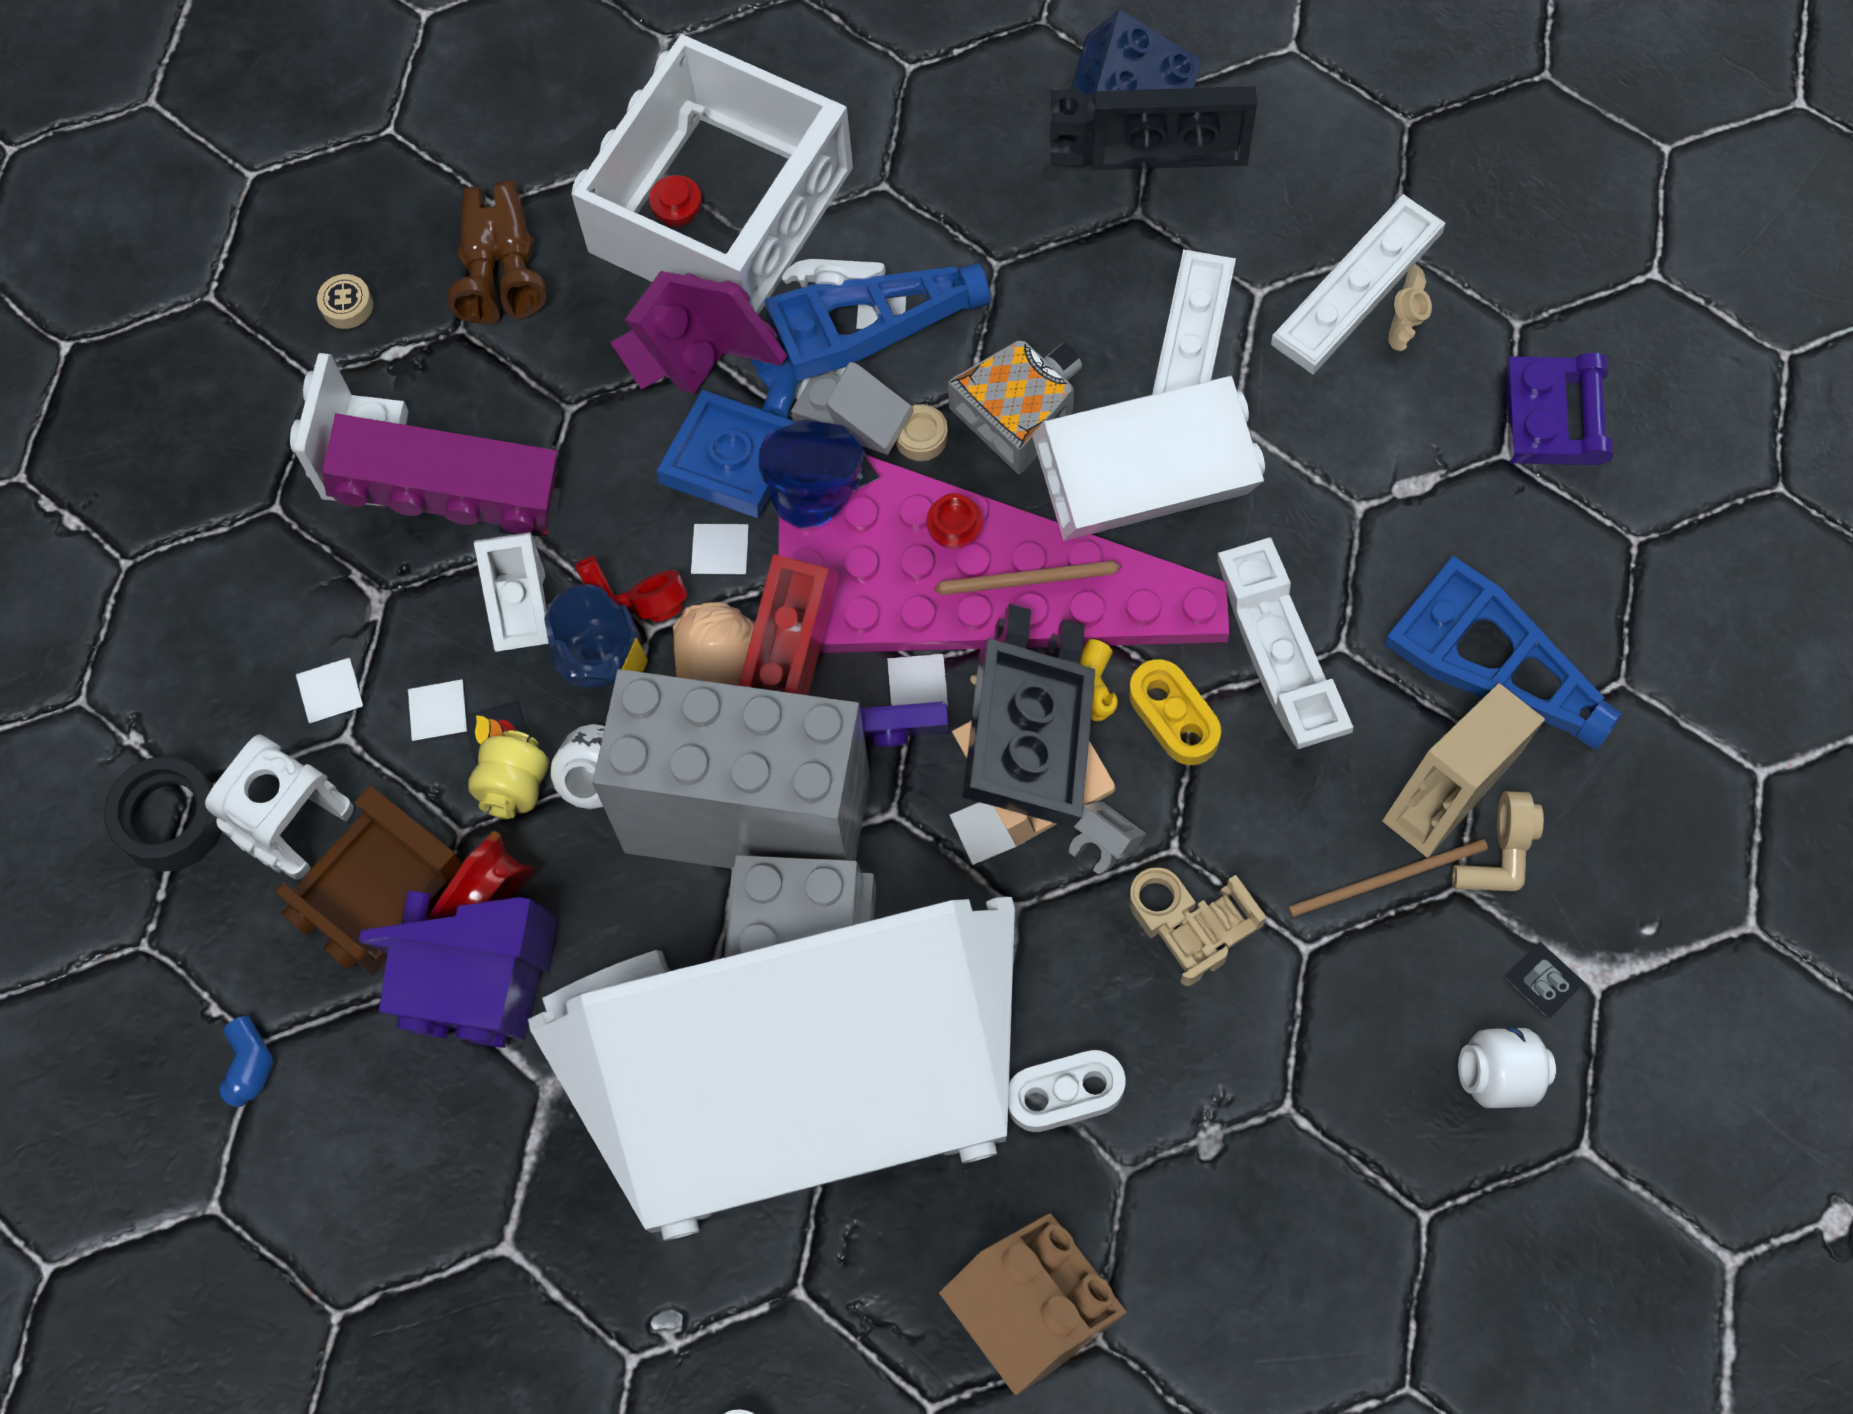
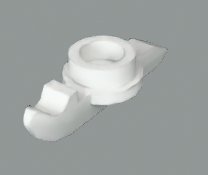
[782,259,885,287]

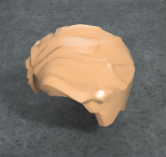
[673,602,755,686]

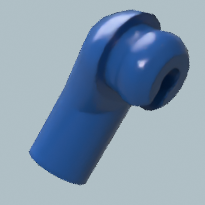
[750,359,800,419]
[219,1016,273,1107]

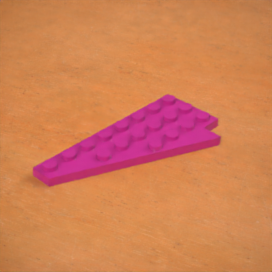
[779,446,1230,653]

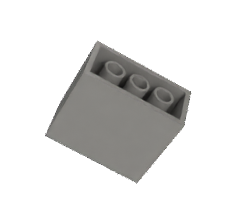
[592,669,871,869]

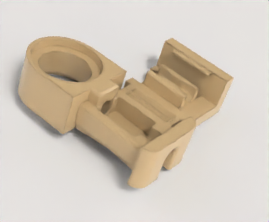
[1129,868,1267,986]

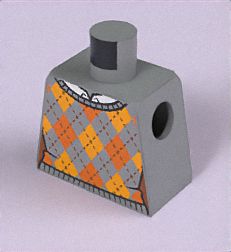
[948,341,1082,475]

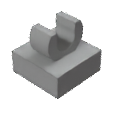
[1069,800,1146,874]

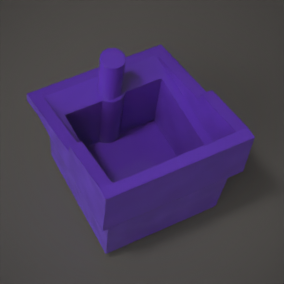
[359,891,559,1048]

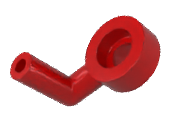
[575,556,688,622]

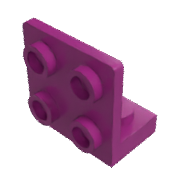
[625,271,787,394]

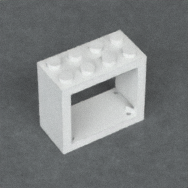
[571,34,853,315]

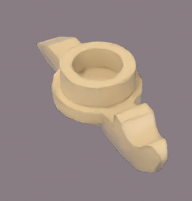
[1388,263,1432,351]

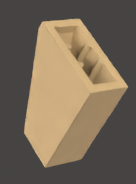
[1382,683,1545,858]

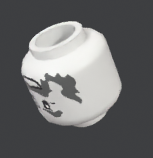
[551,724,605,809]

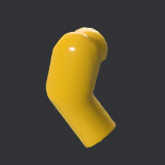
[1080,639,1118,721]

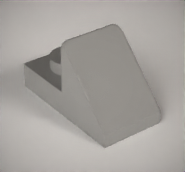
[791,362,913,455]

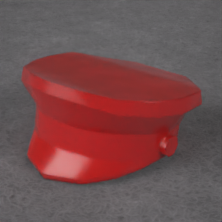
[426,831,535,920]

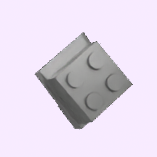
[724,855,876,958]

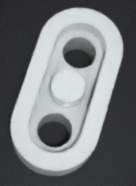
[1008,1050,1125,1132]

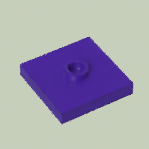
[860,701,948,747]

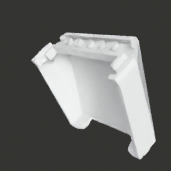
[528,897,1015,1241]

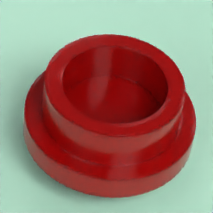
[649,175,702,227]
[926,493,983,549]

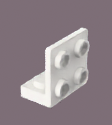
[290,353,409,507]

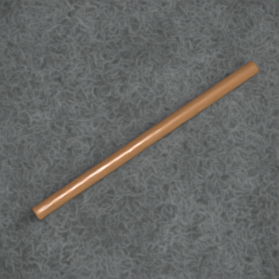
[1288,839,1488,917]

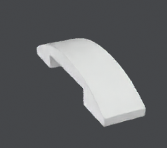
[1217,537,1354,749]

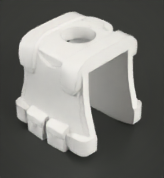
[205,734,354,880]

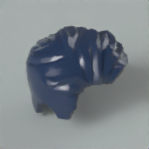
[544,584,639,688]

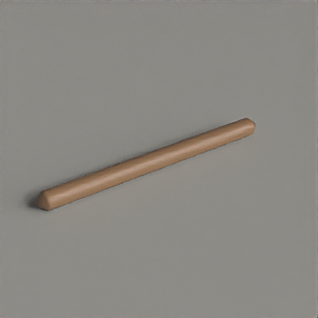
[933,561,1122,596]

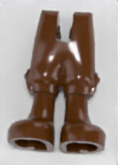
[447,179,546,325]

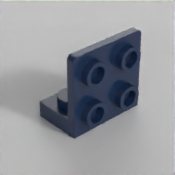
[1064,9,1201,115]

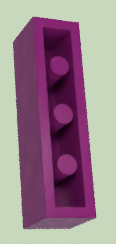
[322,413,557,534]

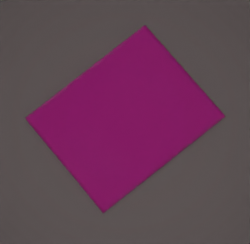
[610,330,667,390]

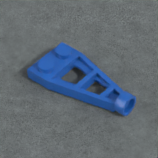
[764,263,991,381]
[1385,556,1623,751]

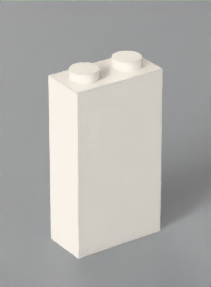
[1032,376,1265,541]

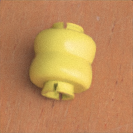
[468,730,549,819]

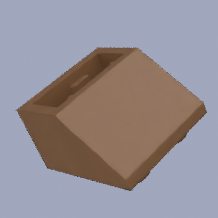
[939,1213,1127,1396]

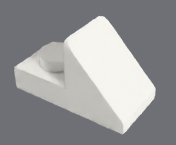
[474,532,548,652]

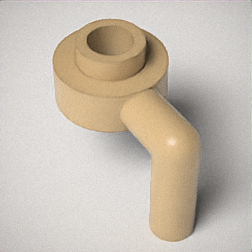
[1452,791,1544,891]

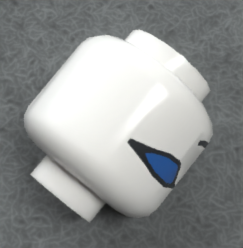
[1458,1028,1556,1108]

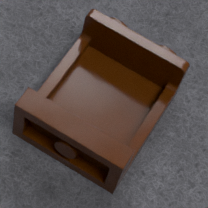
[274,785,462,976]

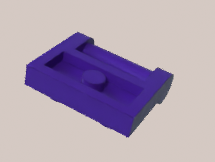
[1505,353,1613,465]

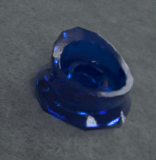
[758,420,865,529]

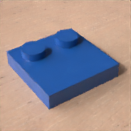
[657,390,802,518]

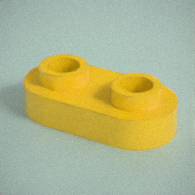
[1129,660,1221,765]

